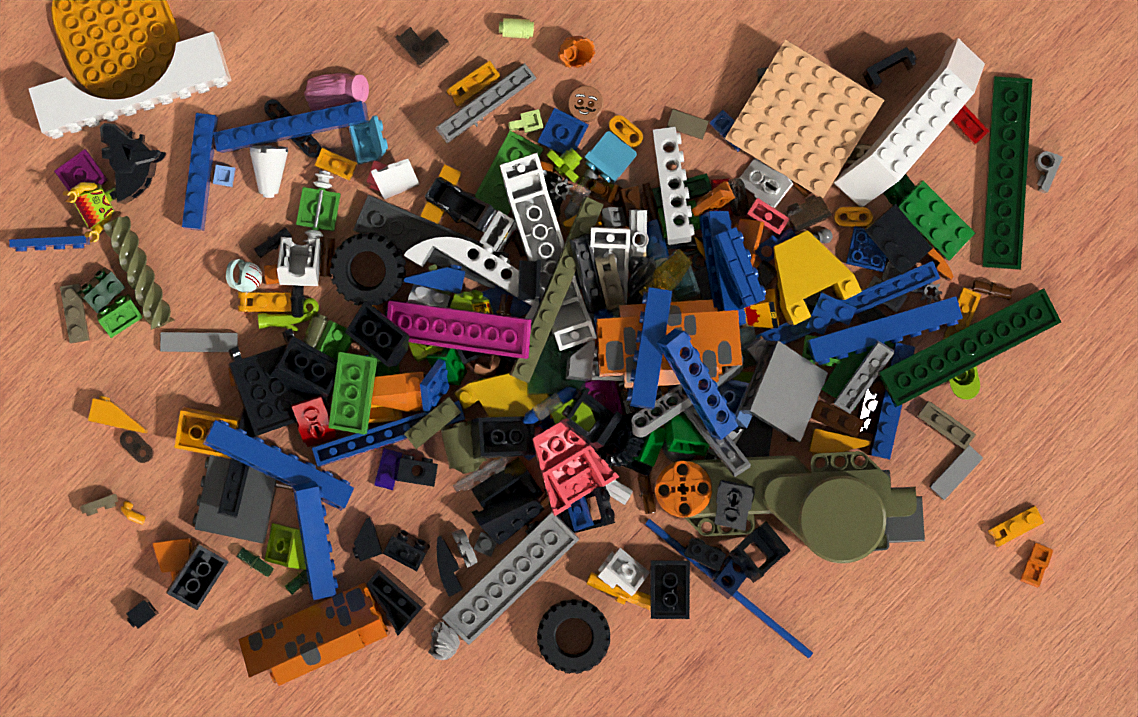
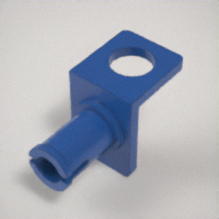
[755,228,796,264]

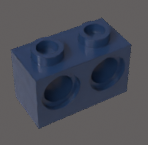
[710,554,747,599]

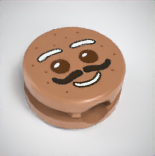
[568,86,603,122]

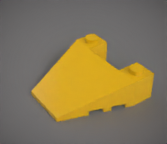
[773,230,862,325]
[455,371,552,459]

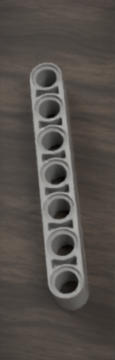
[632,354,743,437]

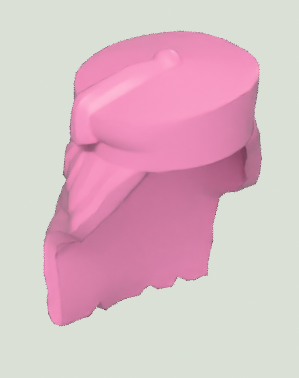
[304,73,369,111]

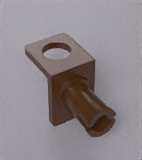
[586,178,623,207]

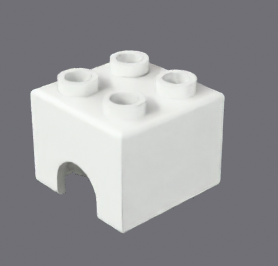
[277,237,322,286]

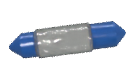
[523,386,576,424]

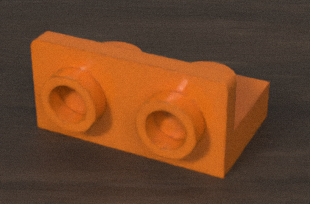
[691,182,735,217]

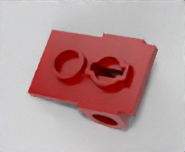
[291,396,336,447]

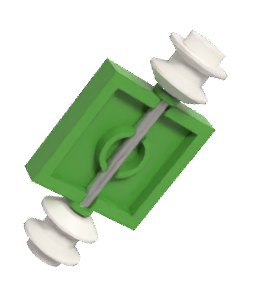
[296,170,341,245]

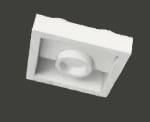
[598,548,650,596]

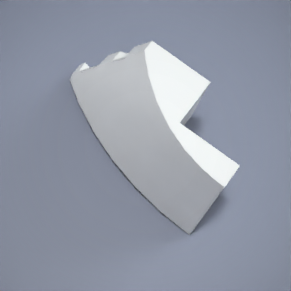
[371,159,420,199]

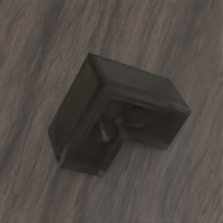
[395,27,450,69]

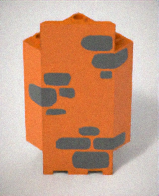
[596,300,742,388]
[238,582,390,686]

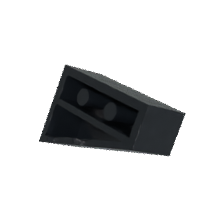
[472,486,545,545]

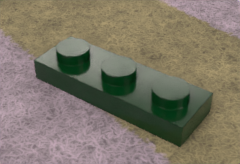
[652,173,712,208]

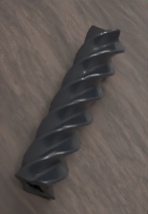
[626,256,656,305]

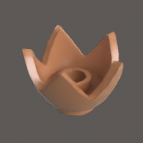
[466,354,500,378]

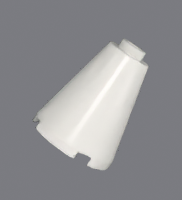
[250,145,288,198]

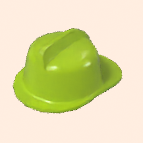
[949,367,980,400]

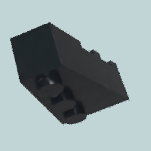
[367,566,426,636]

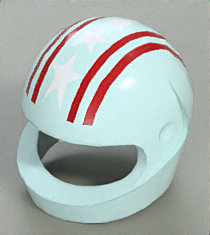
[226,259,262,293]

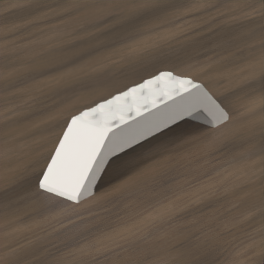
[833,38,985,207]
[500,153,597,351]

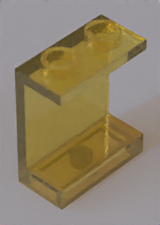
[639,249,693,295]

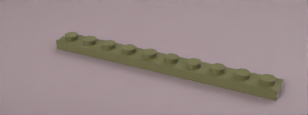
[510,197,603,383]

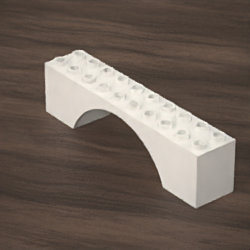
[29,32,231,139]

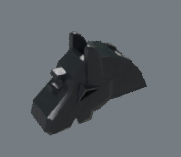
[100,123,166,204]
[425,177,497,233]

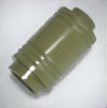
[303,313,328,348]

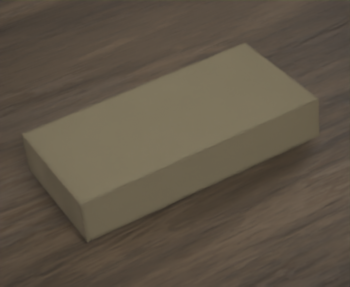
[666,109,709,140]

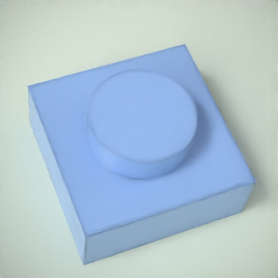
[213,165,236,187]

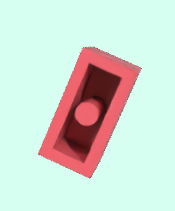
[745,198,790,237]

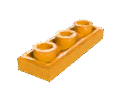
[420,164,462,224]

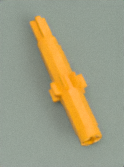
[586,572,650,610]

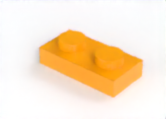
[315,148,357,181]

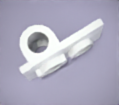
[737,158,793,208]

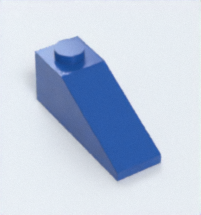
[403,264,465,294]

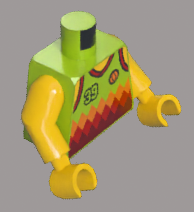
[63,182,117,243]

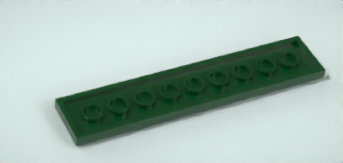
[982,76,1033,270]
[878,288,1061,407]

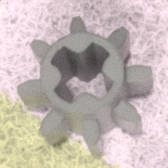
[549,176,573,200]
[918,282,943,304]

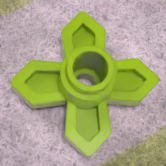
[546,148,582,183]

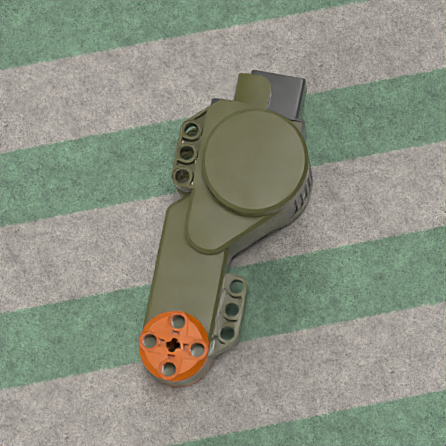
[655,451,925,563]

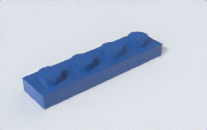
[9,236,90,252]

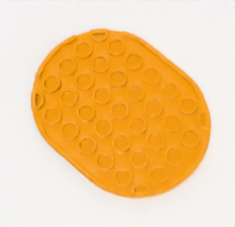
[51,0,180,100]

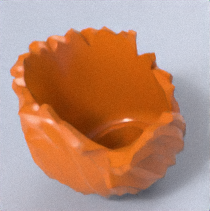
[558,36,595,68]

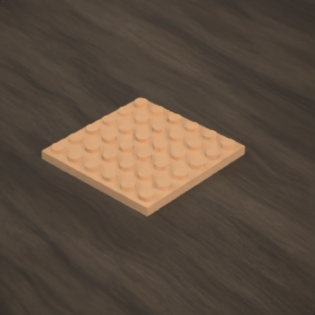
[725,39,884,199]

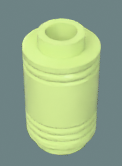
[499,18,534,39]

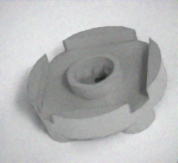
[452,528,478,568]

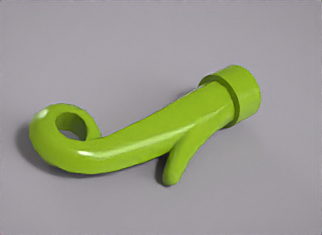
[258,298,319,332]

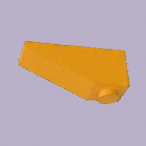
[88,396,148,433]
[808,429,871,456]

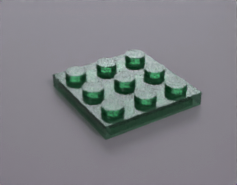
[527,336,586,395]

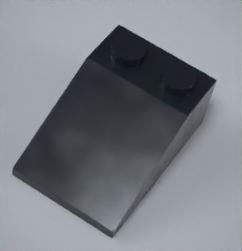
[471,416,536,459]
[650,560,690,619]

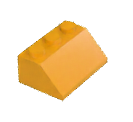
[174,407,240,458]

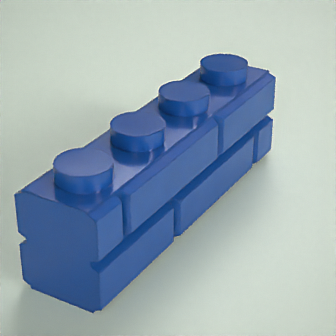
[712,227,766,310]

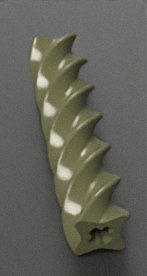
[103,216,175,330]

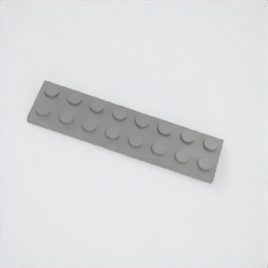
[442,511,579,645]

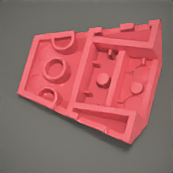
[532,422,619,516]

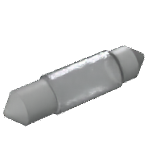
[564,168,598,220]

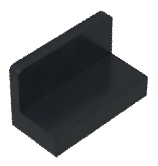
[518,259,541,301]

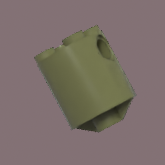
[441,421,487,474]

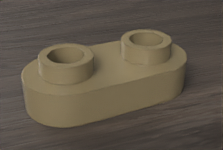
[80,494,118,516]

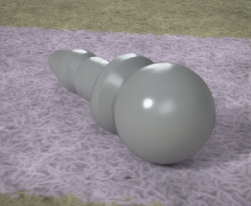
[813,228,833,244]

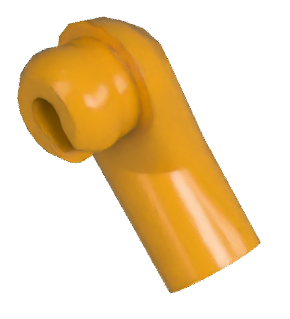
[121,501,146,525]

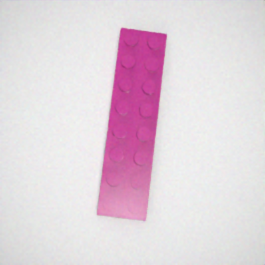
[387,300,531,359]

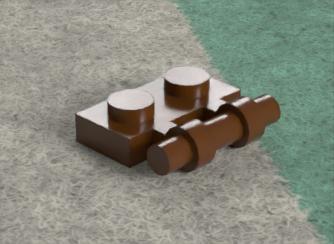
[618,183,659,227]

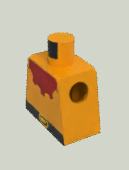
[744,288,780,328]

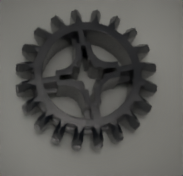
[597,415,645,467]

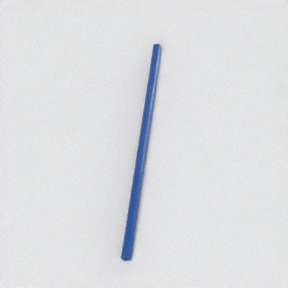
[645,518,813,659]

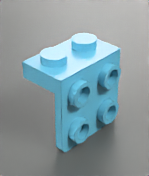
[349,115,388,164]
[584,131,637,183]

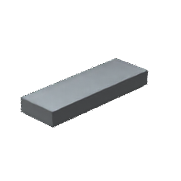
[930,445,983,500]

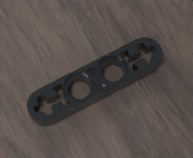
[264,99,322,158]

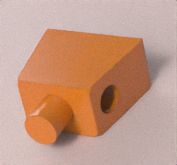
[153,538,192,582]

